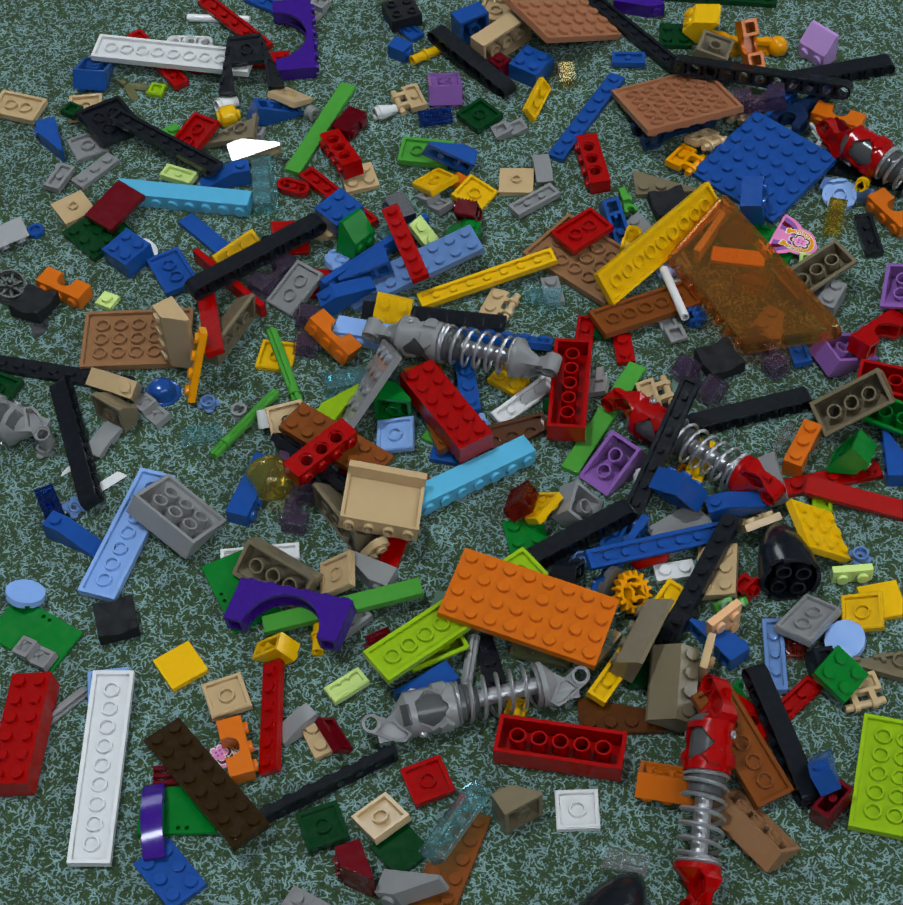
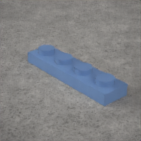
[761,618,788,694]

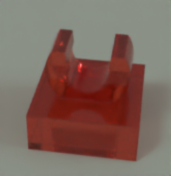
[785,639,807,660]

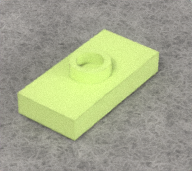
[323,667,370,706]

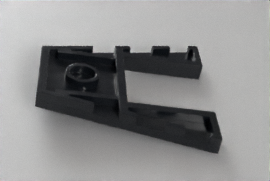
[218,33,285,97]

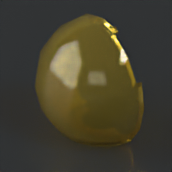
[245,455,294,501]

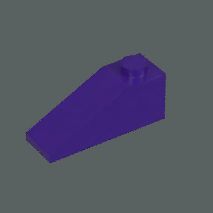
[613,0,664,18]

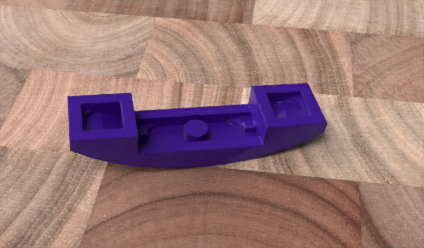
[140,783,166,862]

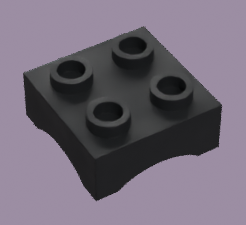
[381,0,423,32]
[648,185,686,221]
[8,283,61,324]
[694,337,746,384]
[92,594,141,645]

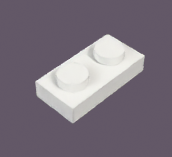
[653,559,694,585]

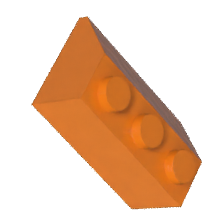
[635,760,695,806]

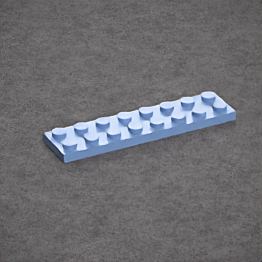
[77,467,176,602]

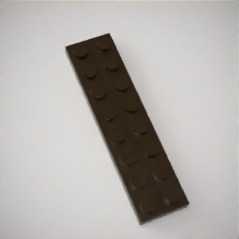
[143,717,270,852]

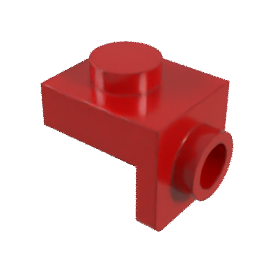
[737,572,761,602]

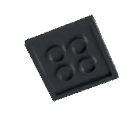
[76,95,137,149]

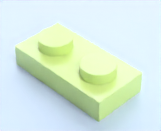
[159,163,198,185]
[408,215,439,247]
[830,563,874,585]

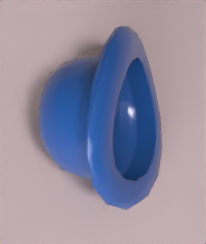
[144,377,182,407]

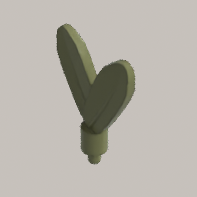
[117,79,149,101]

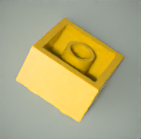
[682,4,722,44]

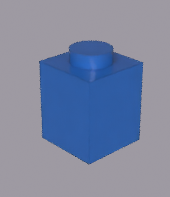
[387,36,414,63]

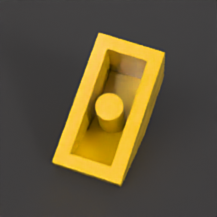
[252,632,300,665]

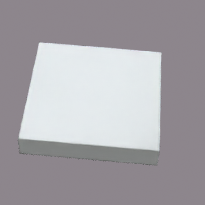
[554,789,601,832]

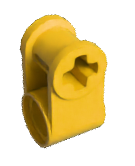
[619,225,642,252]

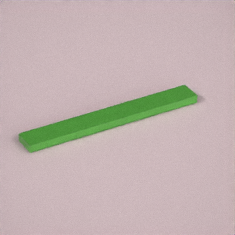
[284,82,356,176]
[561,361,646,476]
[261,577,424,636]

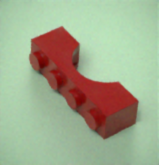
[846,309,903,359]

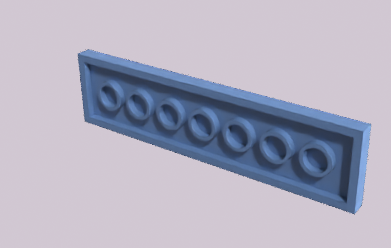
[352,224,485,313]

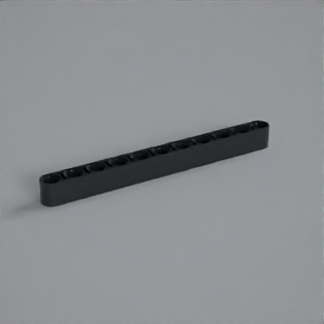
[670,54,854,100]

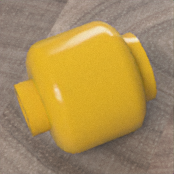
[216,104,241,128]

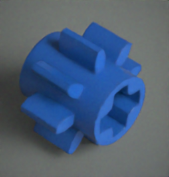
[684,305,706,328]

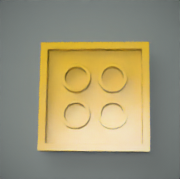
[785,499,851,563]

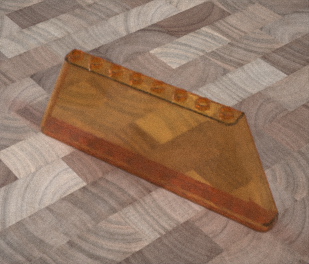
[667,195,842,354]

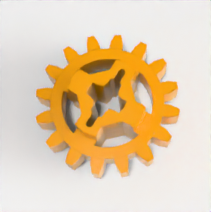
[611,570,653,615]

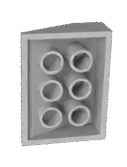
[126,473,227,560]

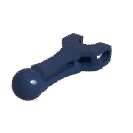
[771,85,832,136]
[630,120,717,150]

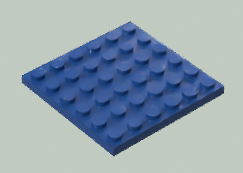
[691,110,838,225]

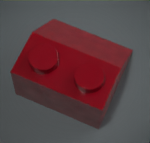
[332,838,376,897]

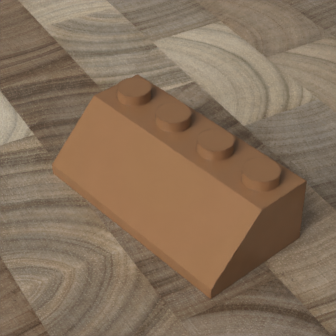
[711,788,802,873]

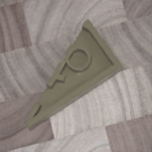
[203,113,259,149]
[632,171,696,198]
[852,651,903,683]

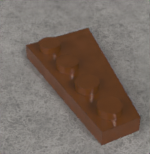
[478,411,547,456]
[577,697,665,735]

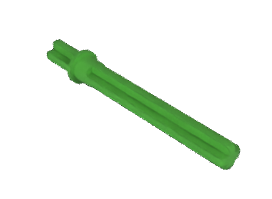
[266,327,304,402]
[209,388,279,460]

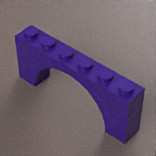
[272,0,320,81]
[223,577,357,652]

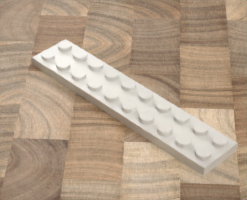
[91,34,253,77]
[66,670,135,867]

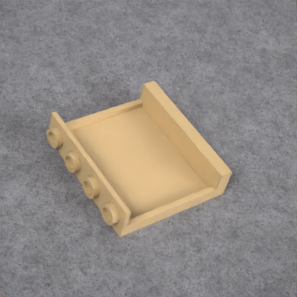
[338,459,428,542]

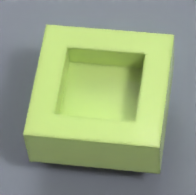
[95,291,120,311]

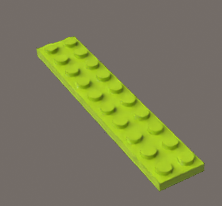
[363,547,549,685]

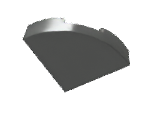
[30,319,48,339]

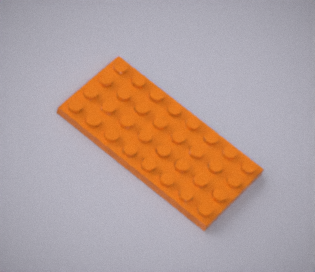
[437,548,620,670]

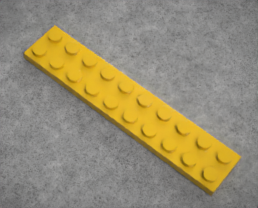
[593,181,723,305]

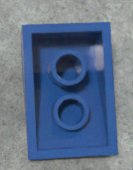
[73,57,115,93]

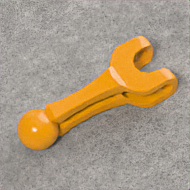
[711,31,788,57]

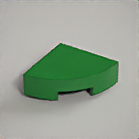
[731,678,749,701]

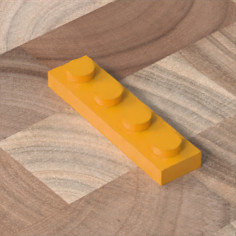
[184,326,208,403]

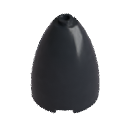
[757,522,821,601]
[579,872,647,905]

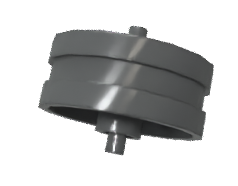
[0,269,26,304]

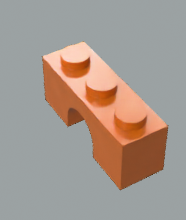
[734,17,766,67]
[810,100,867,128]
[865,187,903,239]
[35,266,94,310]
[304,308,363,366]
[781,418,823,477]
[216,715,259,784]

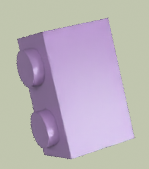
[798,20,839,66]

